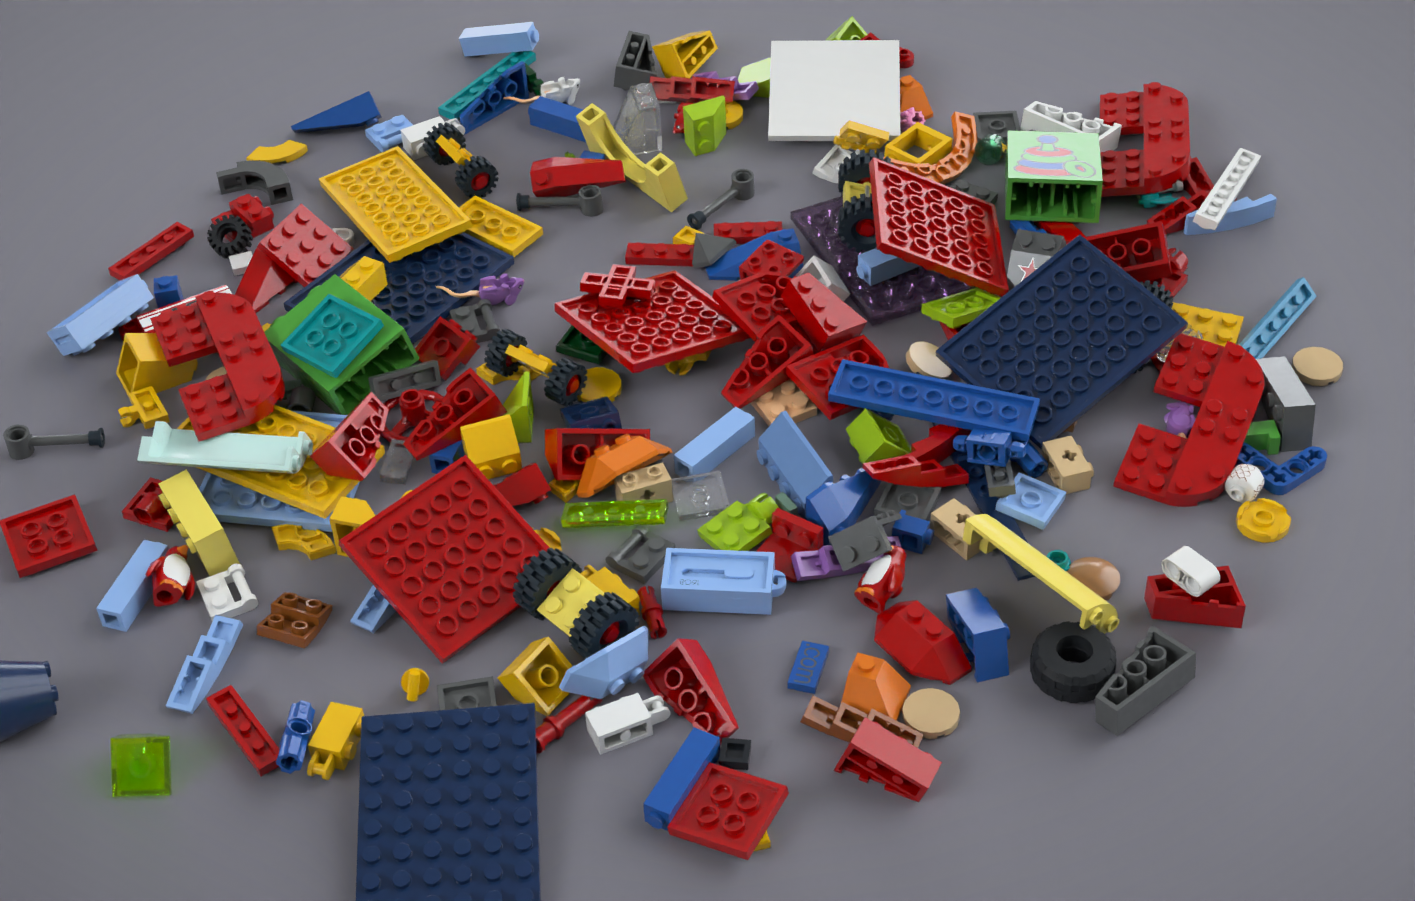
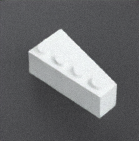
[1020,101,1122,152]

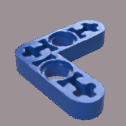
[1235,442,1327,495]

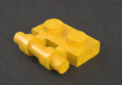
[833,120,889,154]

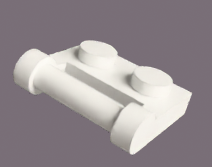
[196,563,258,622]

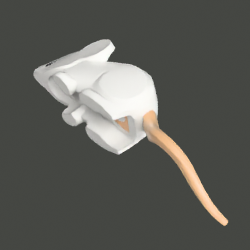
[503,77,580,105]

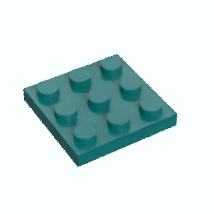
[281,294,384,379]

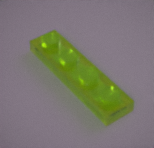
[561,499,669,528]

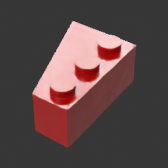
[781,272,867,352]
[1144,566,1246,628]

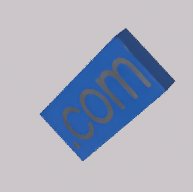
[787,641,829,694]

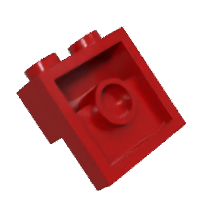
[211,194,274,242]
[415,316,480,381]

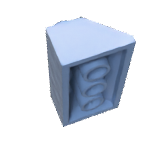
[756,411,833,520]

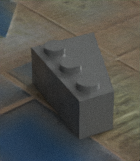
[614,31,657,94]

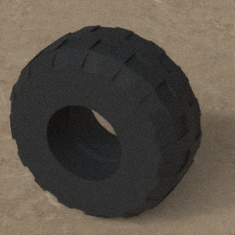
[1030,621,1117,704]

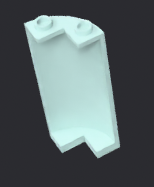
[137,421,313,474]

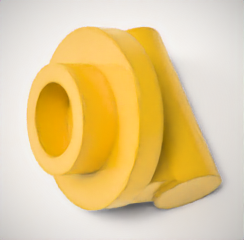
[401,668,429,701]

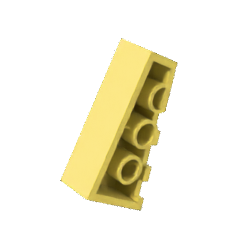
[158,469,240,576]

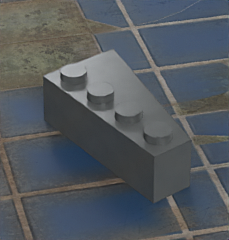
[1256,357,1316,452]
[1095,625,1196,736]

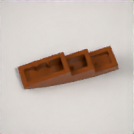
[800,695,924,748]

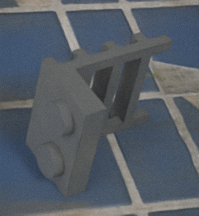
[828,510,902,572]

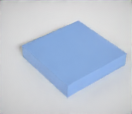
[995,472,1066,530]

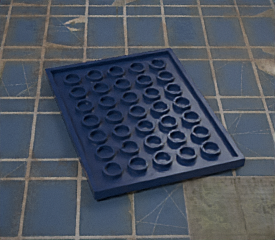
[284,232,514,344]
[936,234,1188,450]
[356,703,541,901]

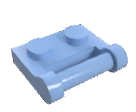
[365,114,413,152]

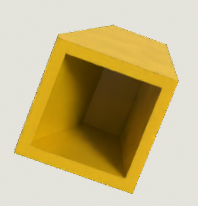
[116,333,198,397]

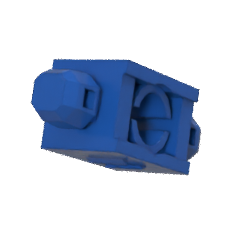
[953,428,1026,467]

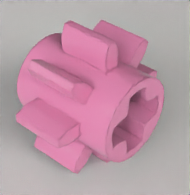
[900,107,926,133]

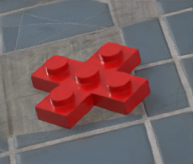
[580,264,655,308]

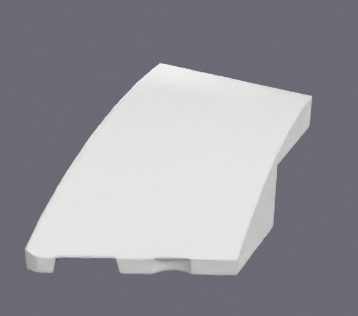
[812,145,860,183]

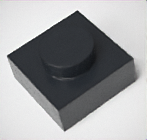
[719,738,751,770]

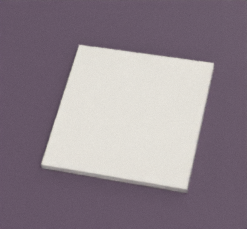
[768,40,900,141]

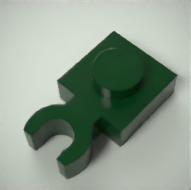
[525,63,544,96]

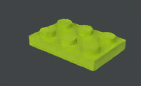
[921,287,1000,328]

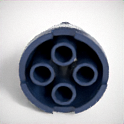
[0,660,59,742]

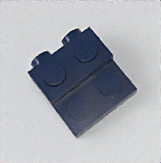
[560,396,622,429]

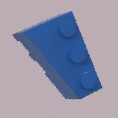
[946,587,1010,683]

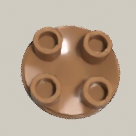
[1066,557,1120,601]

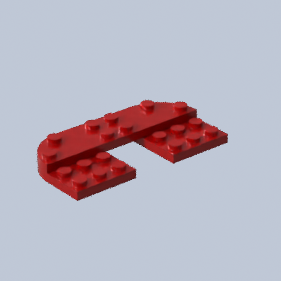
[1099,82,1191,197]
[712,272,889,420]
[150,291,285,442]
[1113,333,1264,507]

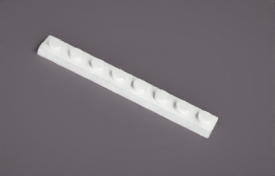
[1193,148,1261,230]

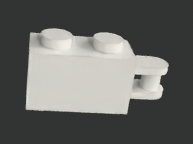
[400,116,465,160]
[585,693,671,755]

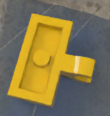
[118,386,170,429]

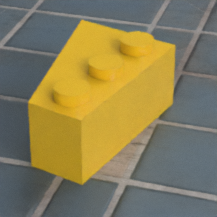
[652,30,718,79]

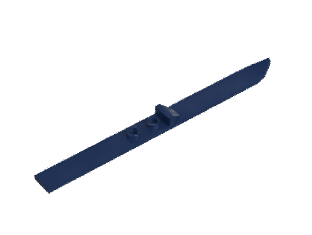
[914,372,1036,581]

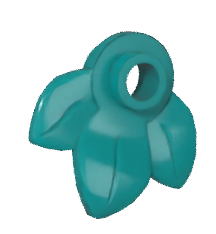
[1138,192,1185,208]

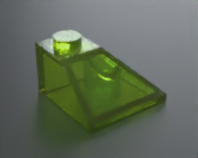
[111,733,172,797]

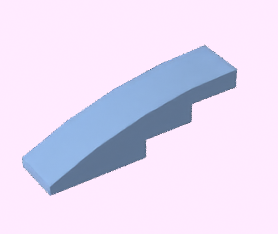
[1184,194,1277,235]
[350,585,396,633]
[166,615,243,714]

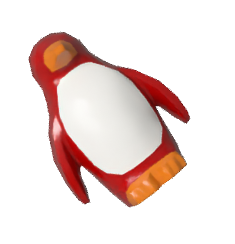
[145,545,195,607]
[854,545,906,614]

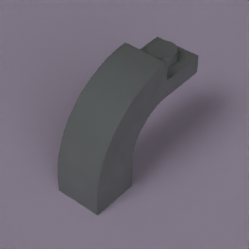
[216,160,293,205]

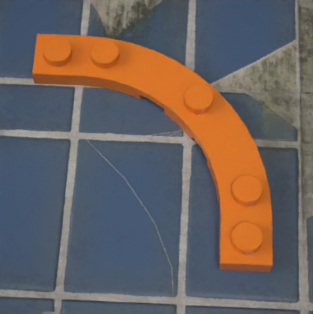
[884,111,977,184]

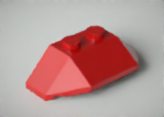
[874,600,972,685]

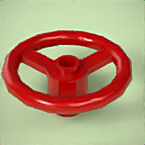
[380,389,444,446]

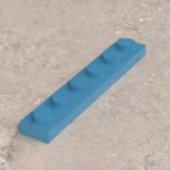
[1239,277,1317,359]

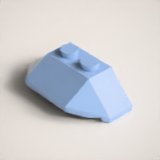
[559,625,648,699]

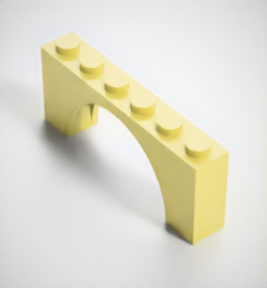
[576,103,688,212]

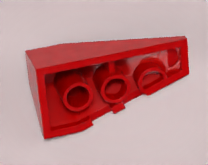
[530,157,626,197]
[235,236,297,313]
[721,315,814,409]
[403,367,507,461]
[310,392,389,481]
[545,428,650,480]
[493,462,551,506]
[643,638,739,745]

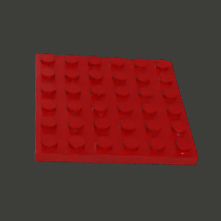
[869,157,1009,297]
[555,270,751,373]
[339,455,550,664]

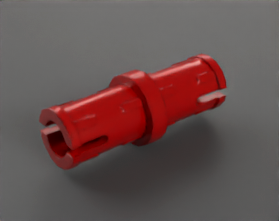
[637,586,667,639]

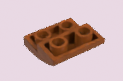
[257,592,332,648]

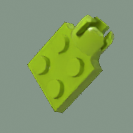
[697,493,779,551]

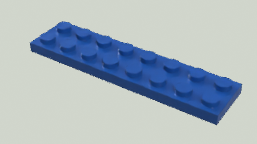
[828,359,1040,442]

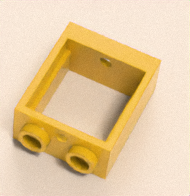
[884,122,953,165]

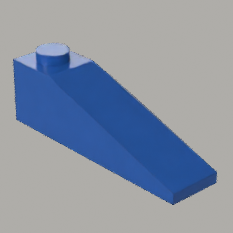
[460,61,529,135]
[291,91,382,133]
[705,228,804,281]
[806,468,881,546]

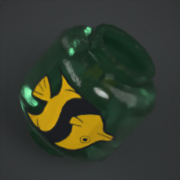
[974,133,1007,165]

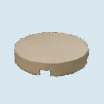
[905,341,952,380]
[1292,347,1343,386]
[902,688,960,739]

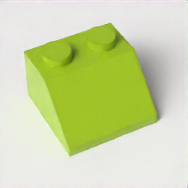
[683,96,726,156]
[845,408,911,464]

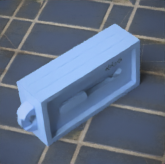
[46,274,154,356]
[661,548,787,615]

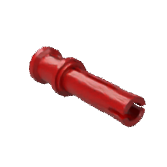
[536,695,602,753]

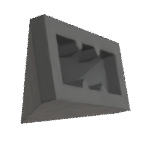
[692,233,736,268]

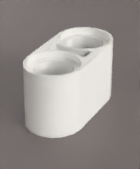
[1161,546,1220,597]

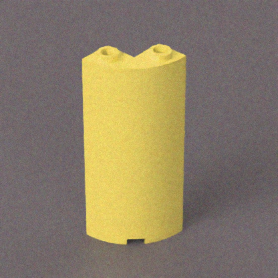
[963,514,1120,634]

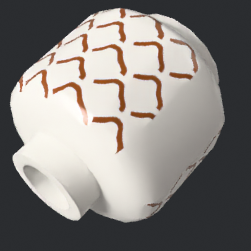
[1225,464,1264,503]

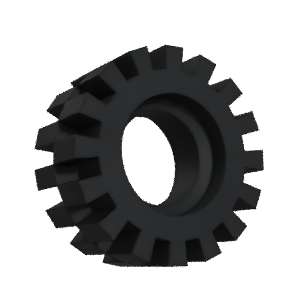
[207,215,253,259]

